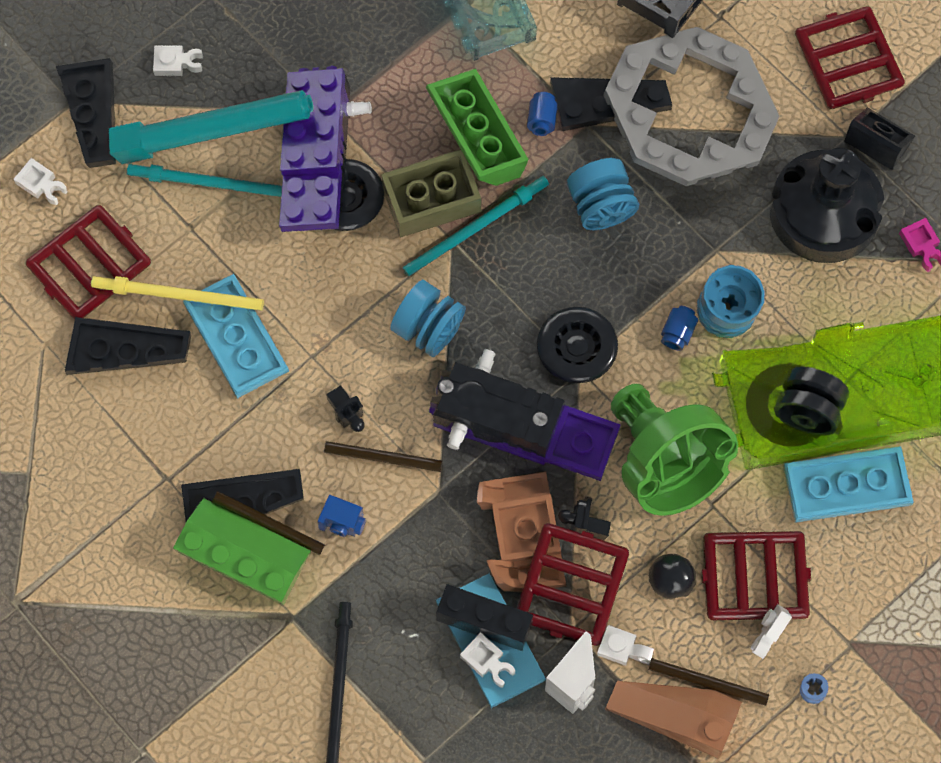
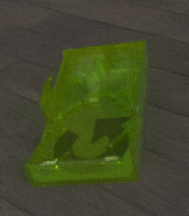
[712,315,941,471]

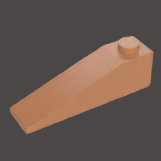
[605,681,742,759]

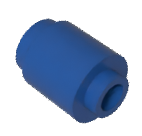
[527,92,557,136]
[661,305,698,351]

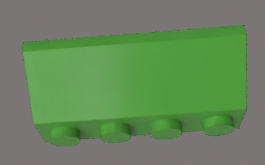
[426,69,529,186]
[173,498,311,605]

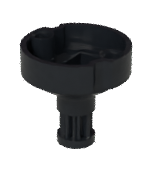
[770,148,884,263]

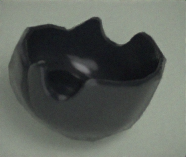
[649,553,696,600]

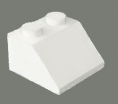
[545,631,595,714]

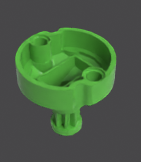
[611,384,738,516]

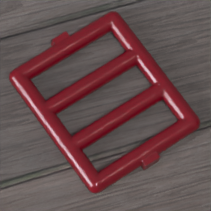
[795,6,905,109]
[26,205,151,320]
[517,523,629,646]
[701,531,811,621]

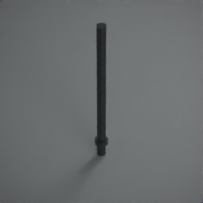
[326,602,353,763]

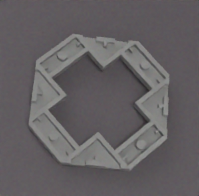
[603,27,779,186]

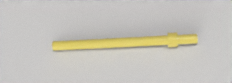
[91,276,264,311]

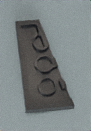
[56,58,116,168]
[550,77,672,131]
[65,317,191,375]
[181,469,304,522]

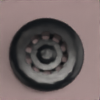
[333,159,385,231]
[537,307,618,383]

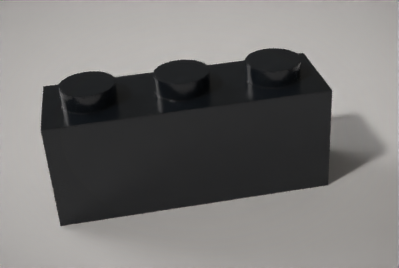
[436,584,533,651]

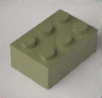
[381,149,481,238]

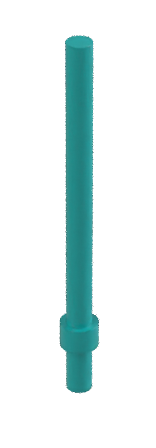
[127,164,282,197]
[402,176,549,277]

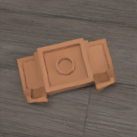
[477,472,566,592]

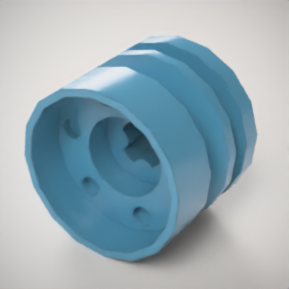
[567,158,639,230]
[697,265,765,338]
[390,279,466,357]

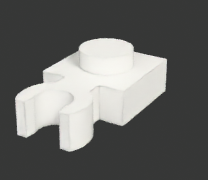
[153,46,203,76]
[14,158,68,205]
[751,604,792,659]
[460,632,515,688]

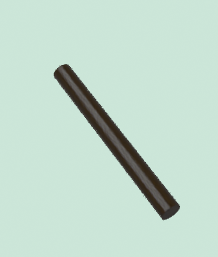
[324,441,443,472]
[212,491,325,555]
[648,658,769,706]

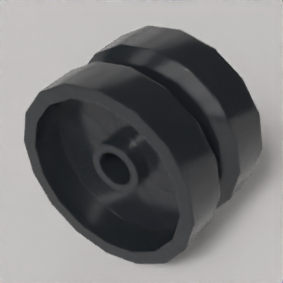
[774,367,850,436]

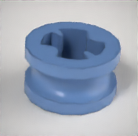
[800,673,829,704]

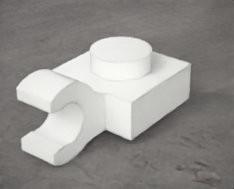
[597,625,654,666]

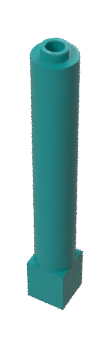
[109,90,313,165]

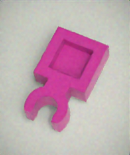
[899,218,941,272]

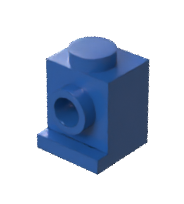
[318,495,366,537]

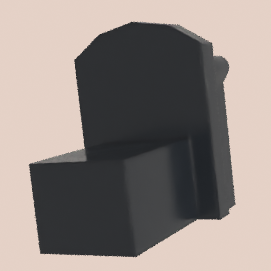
[326,385,365,432]
[558,496,611,540]

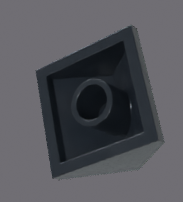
[844,107,915,170]

